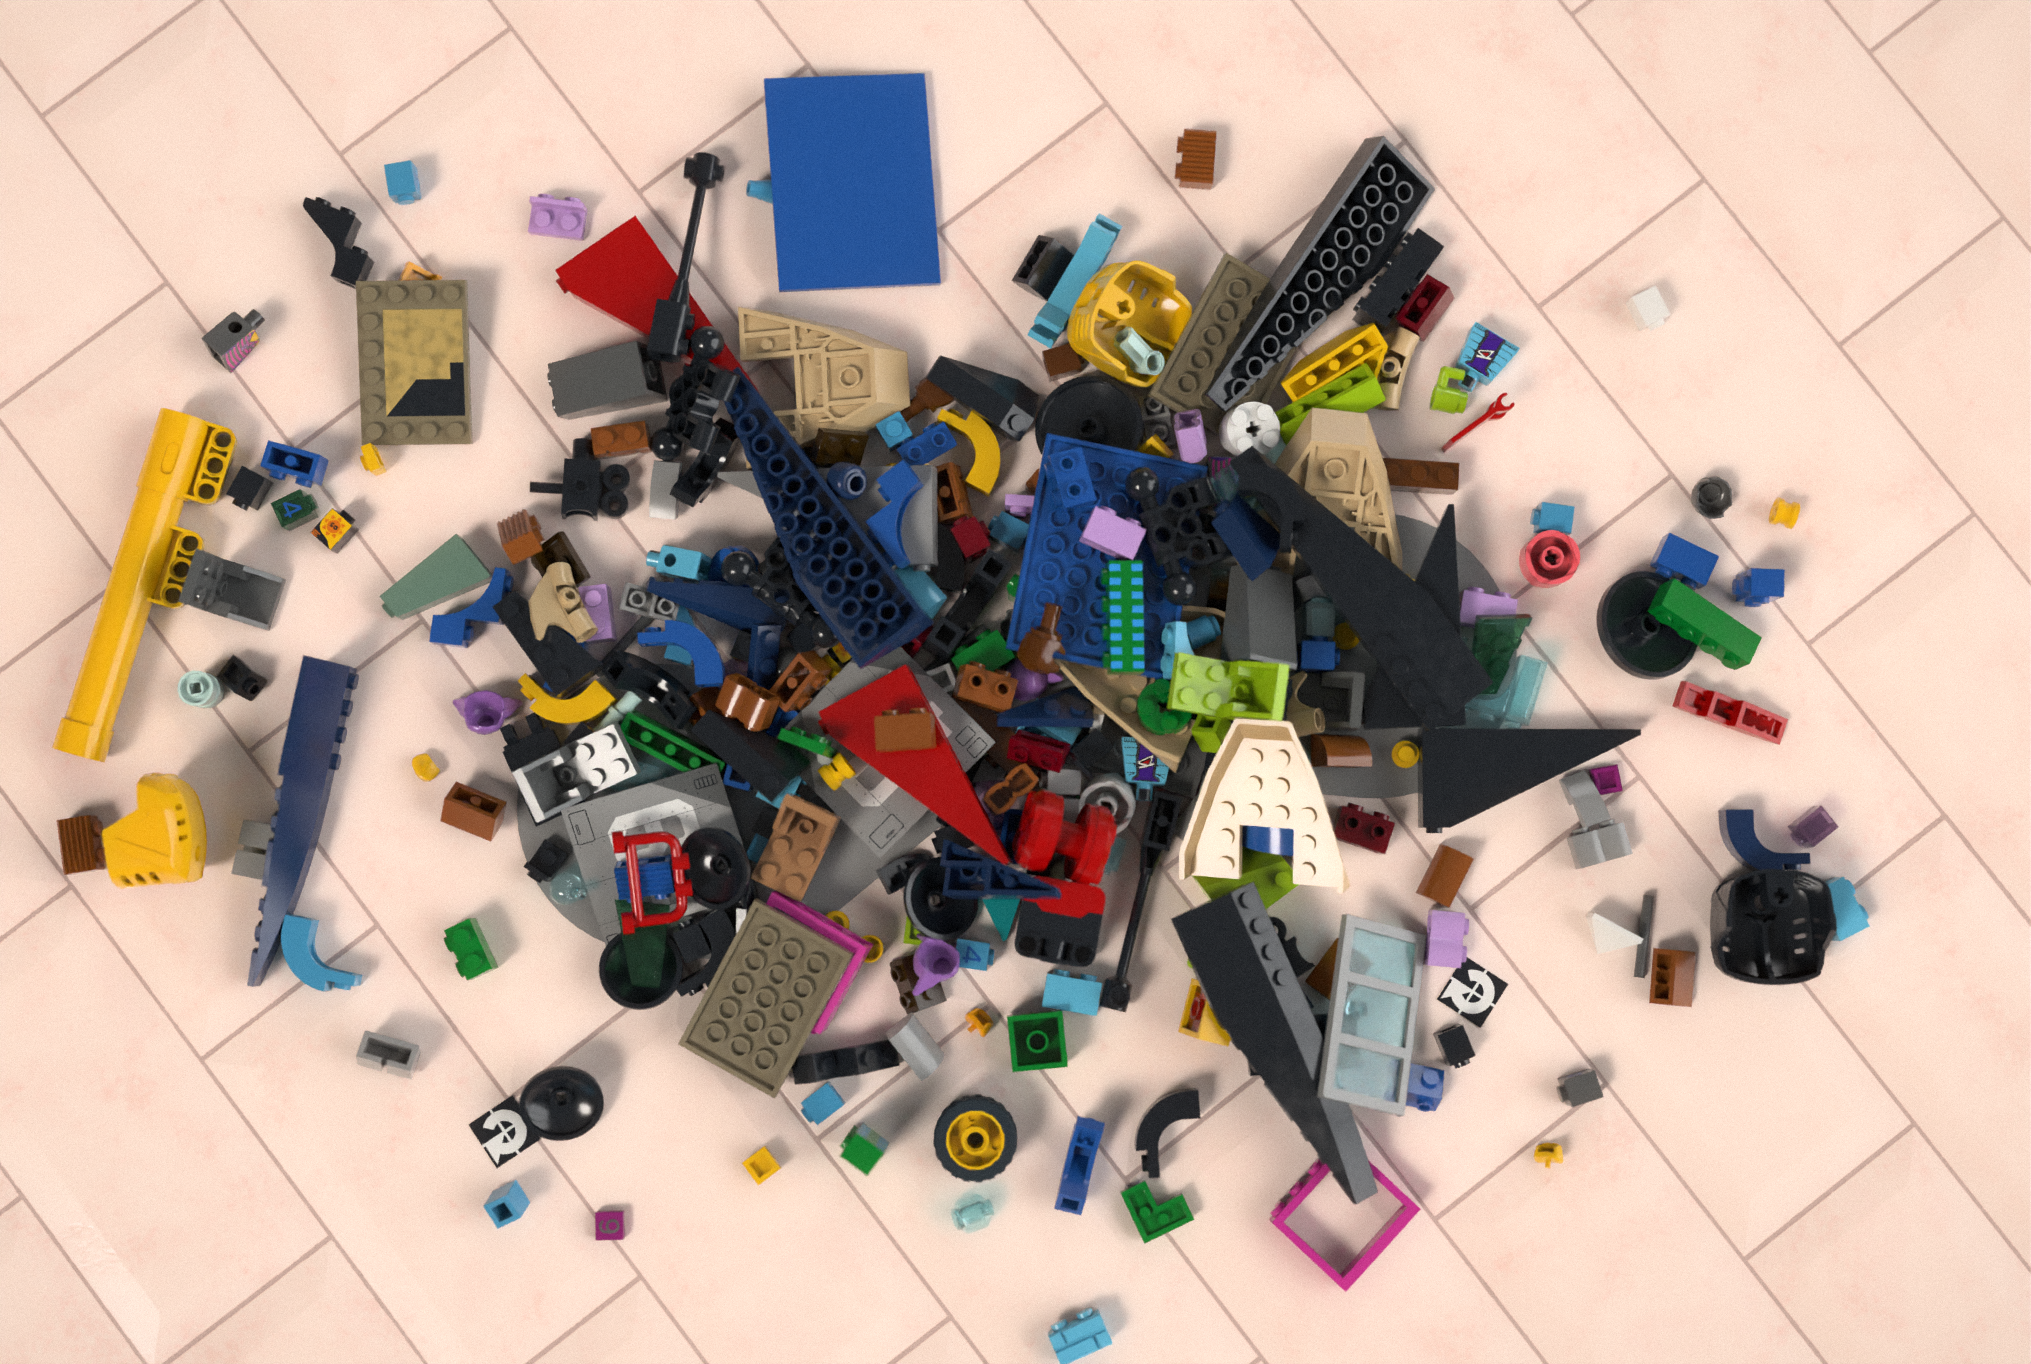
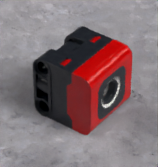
[1015,876,1105,967]

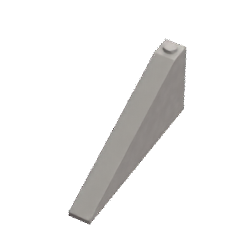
[718,465,938,572]

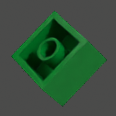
[1007,1010,1068,1072]

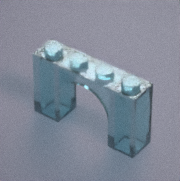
[1461,636,1548,729]

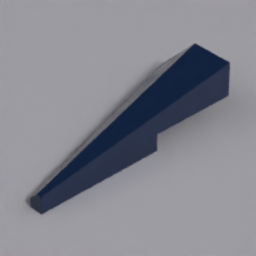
[646,577,789,634]
[940,840,1062,899]

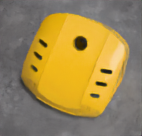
[1067,260,1192,387]
[102,773,207,889]

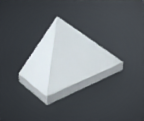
[1586,912,1643,954]

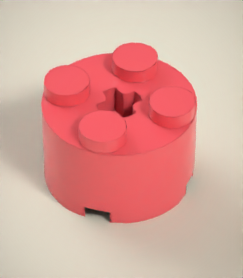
[1519,530,1580,588]

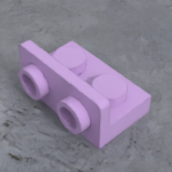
[528,194,587,241]
[1005,494,1034,518]

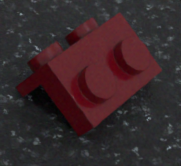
[1007,729,1070,773]

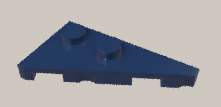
[997,686,1094,727]

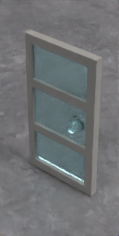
[1317,914,1427,1117]

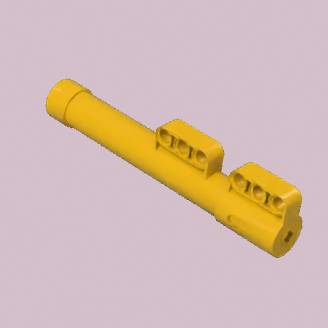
[52,408,237,762]

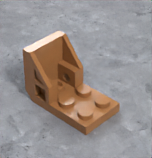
[751,793,841,902]

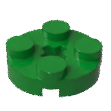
[1137,679,1192,736]

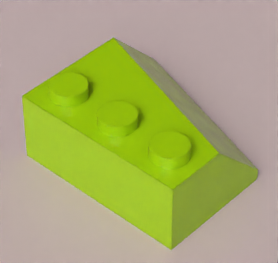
[1191,846,1299,909]

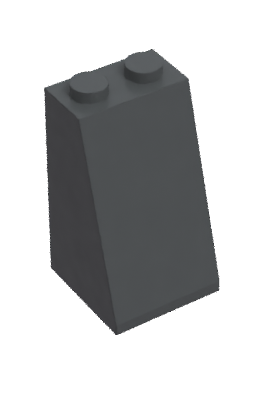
[547,341,668,420]
[1220,565,1297,671]

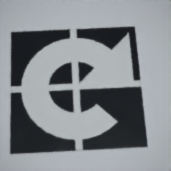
[1437,957,1508,1028]
[469,1095,541,1168]

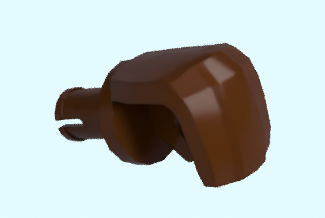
[900,377,955,423]
[1017,602,1066,674]

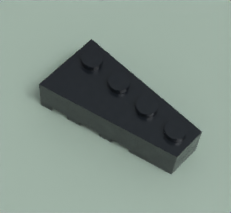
[1352,228,1445,334]
[492,591,605,699]

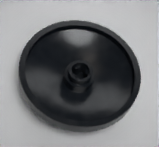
[1035,375,1144,454]
[1596,571,1698,680]

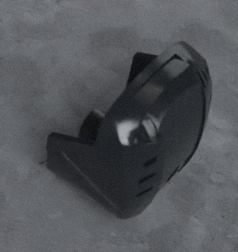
[1710,869,1837,985]

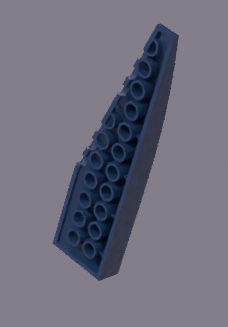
[724,367,934,669]
[247,655,359,987]

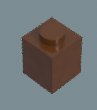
[1042,343,1085,382]

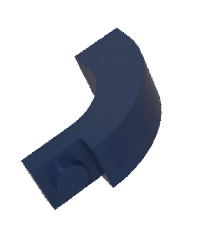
[1718,809,1810,871]

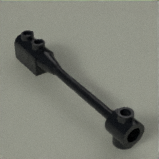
[647,152,725,363]
[1099,791,1182,1012]

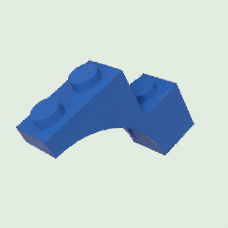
[865,460,924,569]
[429,567,514,648]

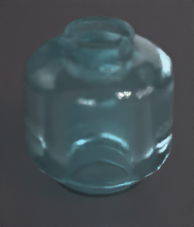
[951,1193,994,1234]

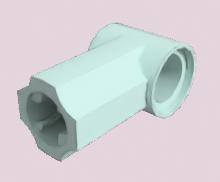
[1113,327,1165,375]

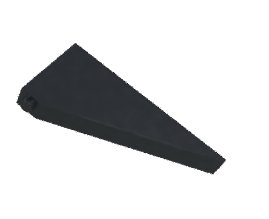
[1361,504,1466,730]
[1417,728,1641,833]

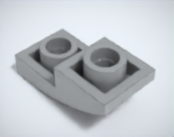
[1138,395,1176,450]
[649,460,682,520]
[618,582,680,621]
[1559,770,1611,829]

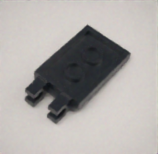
[500,712,587,827]

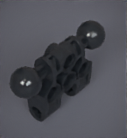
[650,326,741,461]
[1125,467,1233,606]
[721,537,840,648]

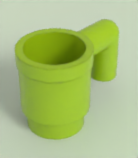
[1429,366,1468,414]

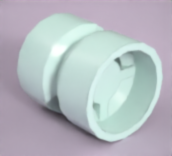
[177,671,224,708]

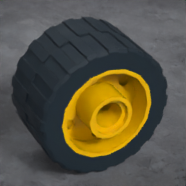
[933,1094,1017,1183]

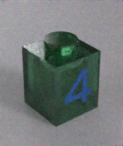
[270,489,319,531]

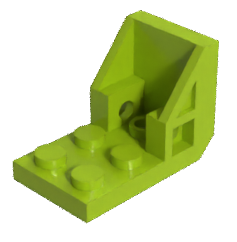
[1167,652,1289,721]

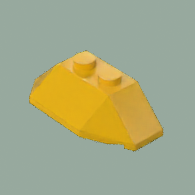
[1280,323,1388,402]

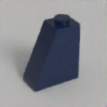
[1211,493,1280,581]

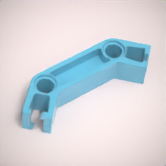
[1028,213,1123,349]

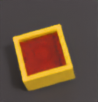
[1178,978,1232,1047]

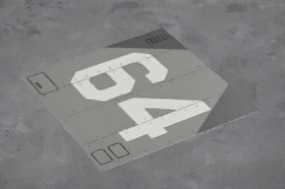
[775,647,995,858]
[561,763,761,946]

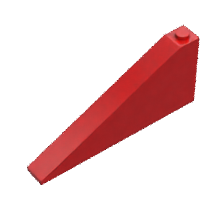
[555,215,760,394]
[818,664,1012,865]

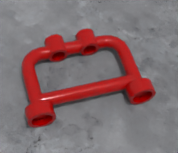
[612,830,693,935]

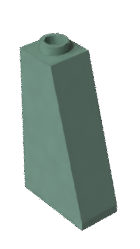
[380,534,493,620]

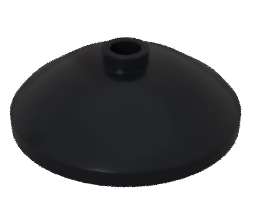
[681,827,751,910]
[903,857,979,940]
[599,927,683,1010]
[519,1066,604,1141]

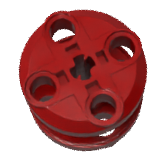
[1012,789,1117,885]

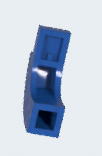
[637,620,726,687]
[1242,825,1294,856]
[1054,1116,1105,1215]

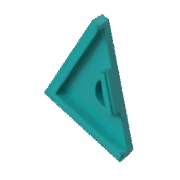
[982,873,1026,941]

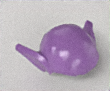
[1005,657,1064,702]
[453,690,522,735]
[912,933,960,996]

